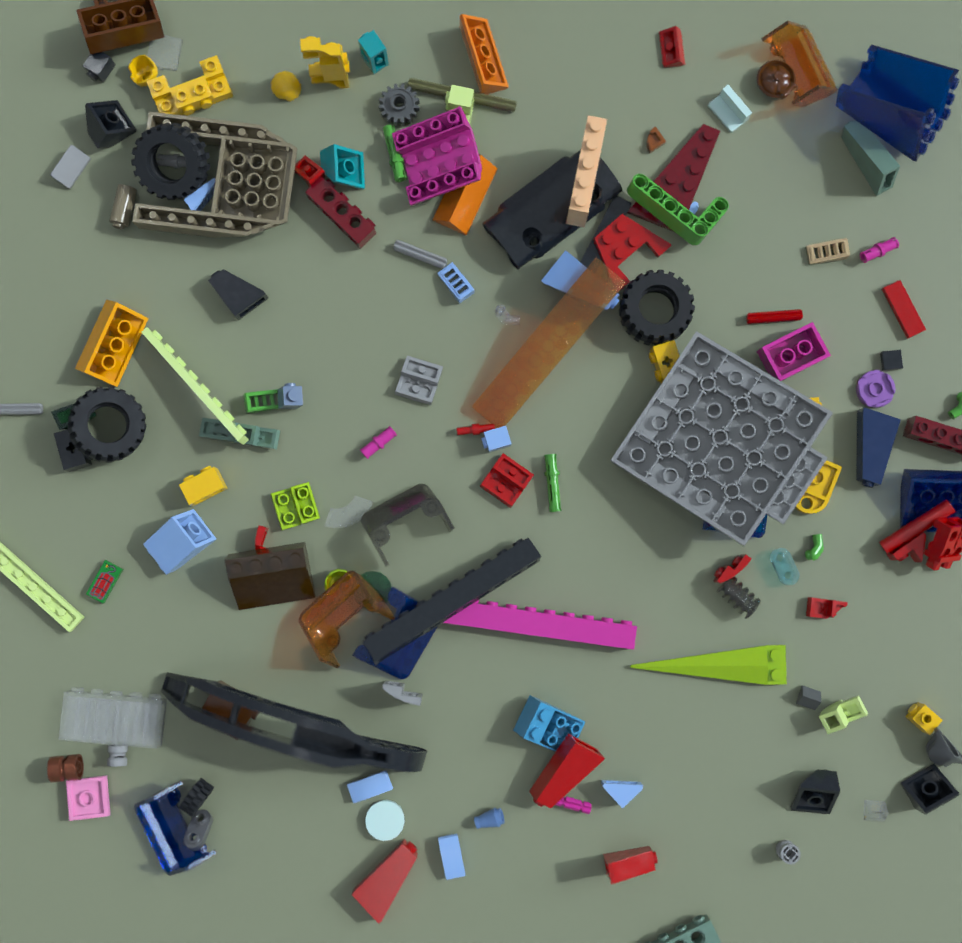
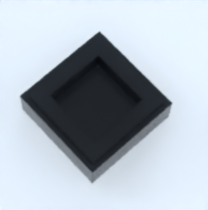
[880,350,903,371]

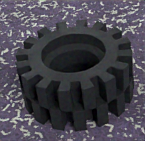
[179,778,214,817]

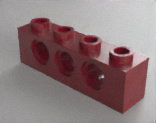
[305,176,376,249]
[903,416,962,455]

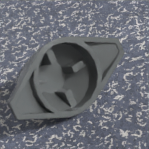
[926,727,962,767]

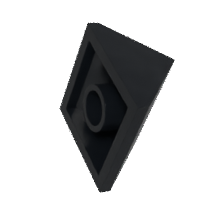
[901,764,960,815]

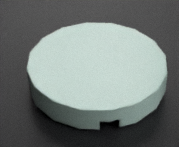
[365,800,405,841]

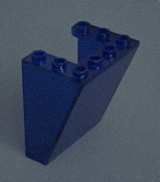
[836,44,960,162]

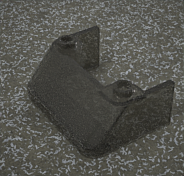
[361,483,455,568]

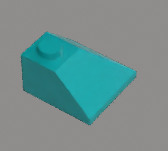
[320,144,365,190]

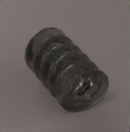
[716,576,760,619]

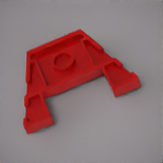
[593,214,672,293]

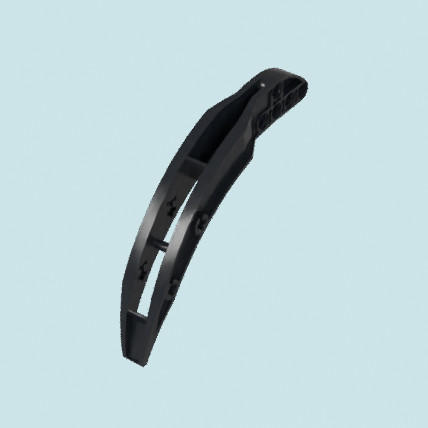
[161,672,427,772]

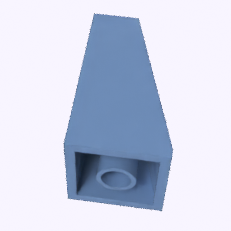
[541,250,620,310]

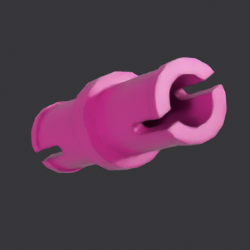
[860,237,899,263]
[360,426,397,459]

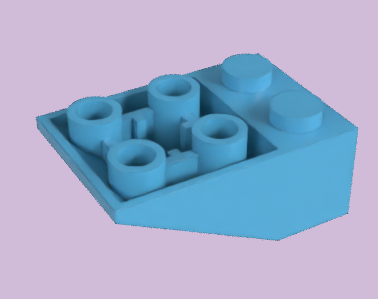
[513,695,585,752]

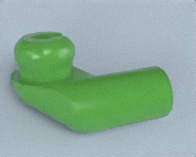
[948,392,962,419]

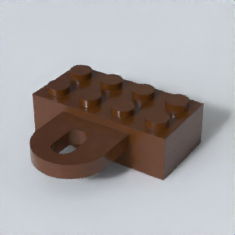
[76,0,165,54]

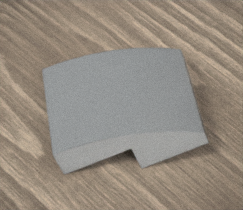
[395,356,443,405]
[382,680,423,706]

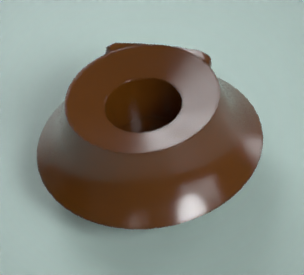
[757,60,796,99]

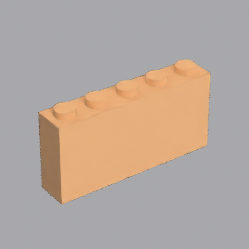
[566,115,607,228]

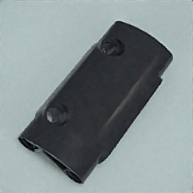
[482,150,623,270]

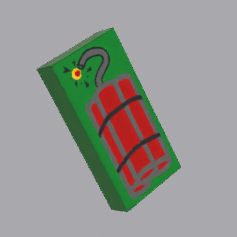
[86,560,124,603]

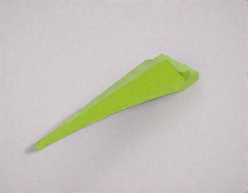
[630,645,787,685]

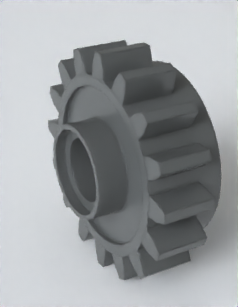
[379,83,420,126]

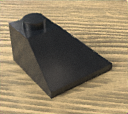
[85,100,137,149]
[791,769,840,814]

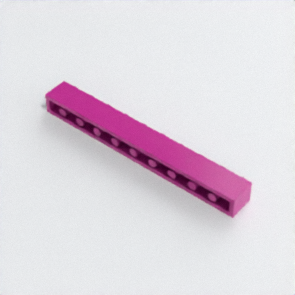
[443,600,637,650]

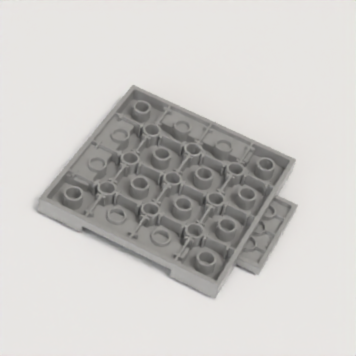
[611,331,833,547]

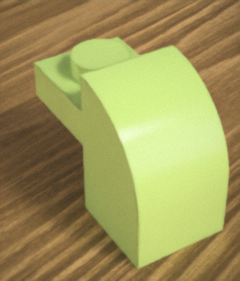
[819,696,868,734]

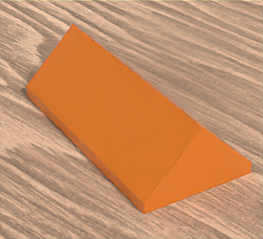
[460,14,509,95]
[433,154,497,236]

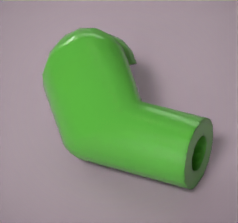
[805,534,824,561]

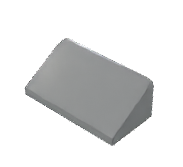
[50,145,91,189]

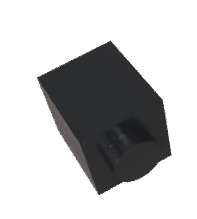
[83,52,116,83]

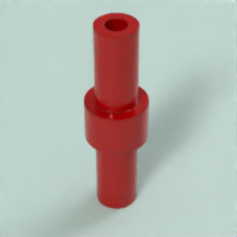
[457,423,495,435]

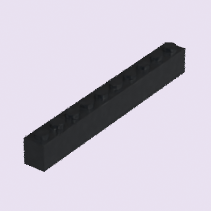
[362,537,541,665]

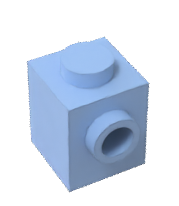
[481,426,511,452]

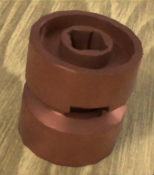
[47,754,84,783]

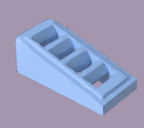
[184,178,216,211]
[437,262,475,304]

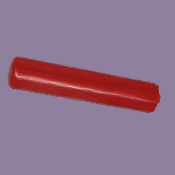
[746,309,803,324]

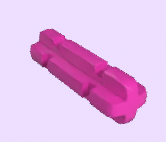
[555,796,592,814]

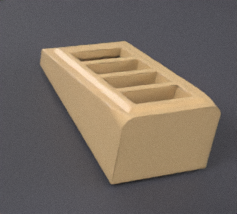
[806,238,850,265]

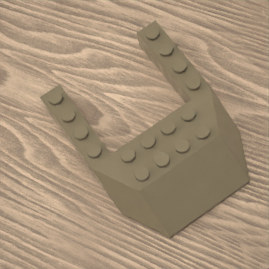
[132,112,298,238]

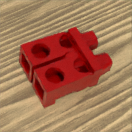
[924,517,962,570]

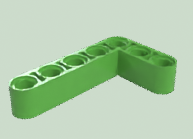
[627,174,729,245]

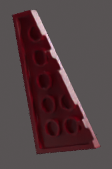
[627,124,720,232]

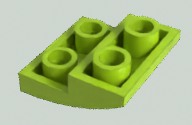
[270,482,320,531]

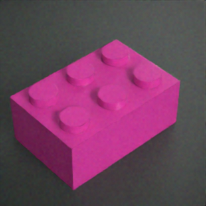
[757,322,831,381]

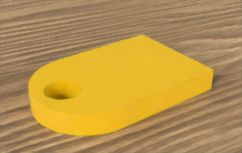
[795,460,842,514]

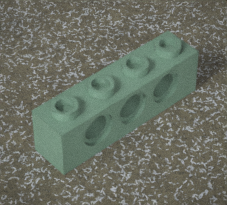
[645,914,721,943]

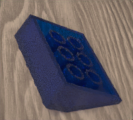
[900,469,962,532]

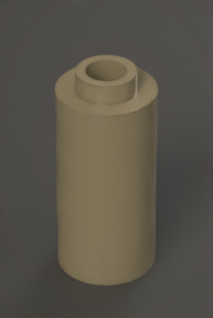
[109,184,137,229]

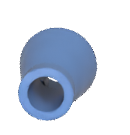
[474,807,505,829]

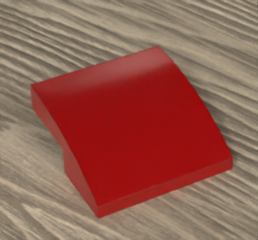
[479,453,534,508]

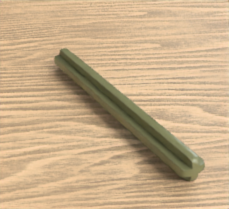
[408,78,517,112]

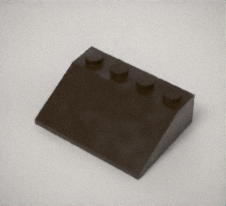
[225,542,316,610]

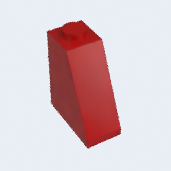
[603,846,658,884]

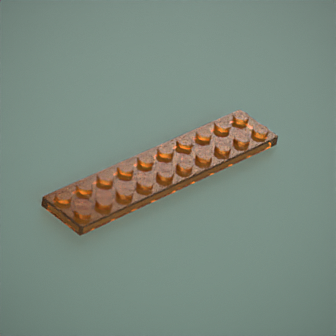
[472,258,626,428]

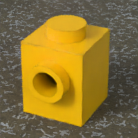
[905,702,943,735]

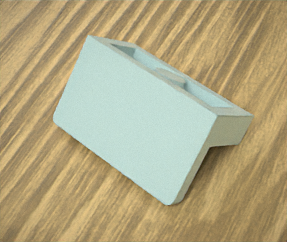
[708,85,752,133]

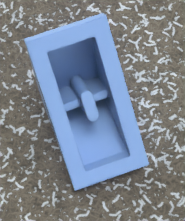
[601,780,643,808]

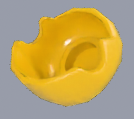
[128,55,158,87]
[271,71,301,102]

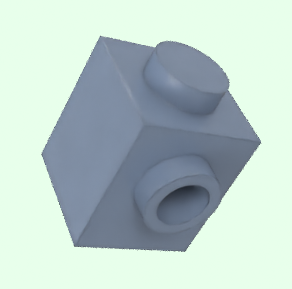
[278,383,303,409]

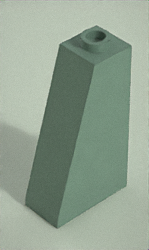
[841,118,900,196]

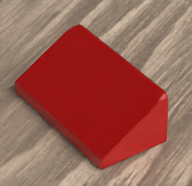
[659,26,685,68]

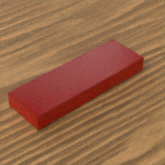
[882,280,926,339]

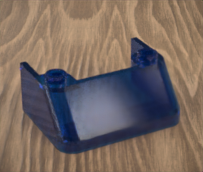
[134,781,216,876]

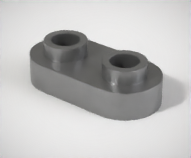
[184,810,213,851]

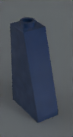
[856,407,901,488]

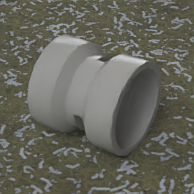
[107,744,128,767]
[776,840,800,864]

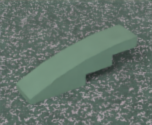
[199,418,280,449]

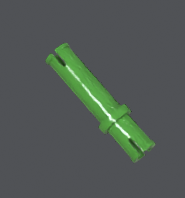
[383,125,407,182]
[544,454,562,512]

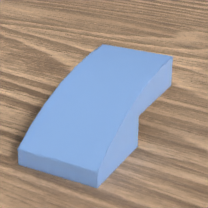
[347,770,393,803]
[438,834,466,880]

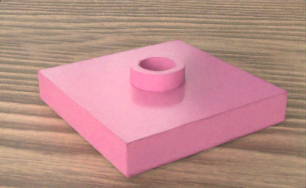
[66,775,111,821]

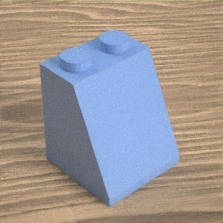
[143,509,216,575]

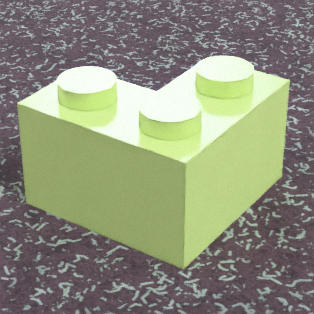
[445,85,474,124]

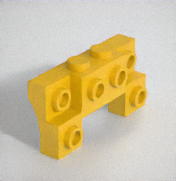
[300,36,350,88]
[146,55,234,115]

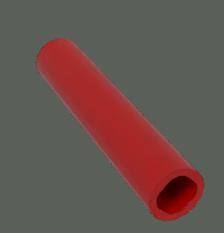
[879,499,955,555]

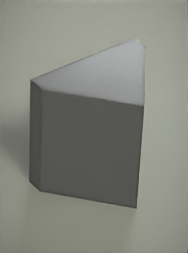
[796,685,821,710]

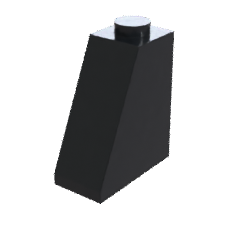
[208,269,269,320]

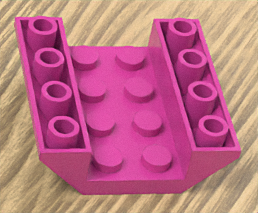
[392,107,482,206]

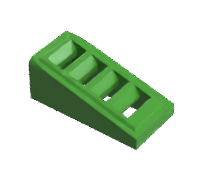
[243,389,278,413]

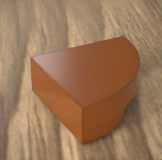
[647,126,666,153]

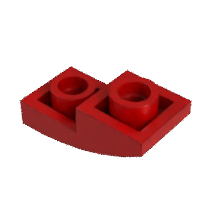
[713,554,752,583]

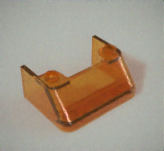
[762,20,837,107]
[299,571,395,669]

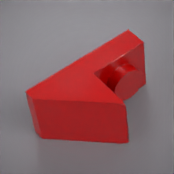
[294,156,325,187]
[886,532,926,562]

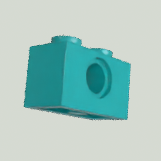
[358,30,389,74]

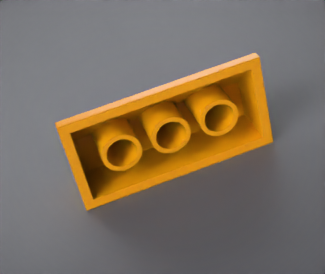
[75,300,149,387]

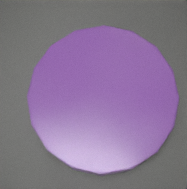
[856,370,896,408]

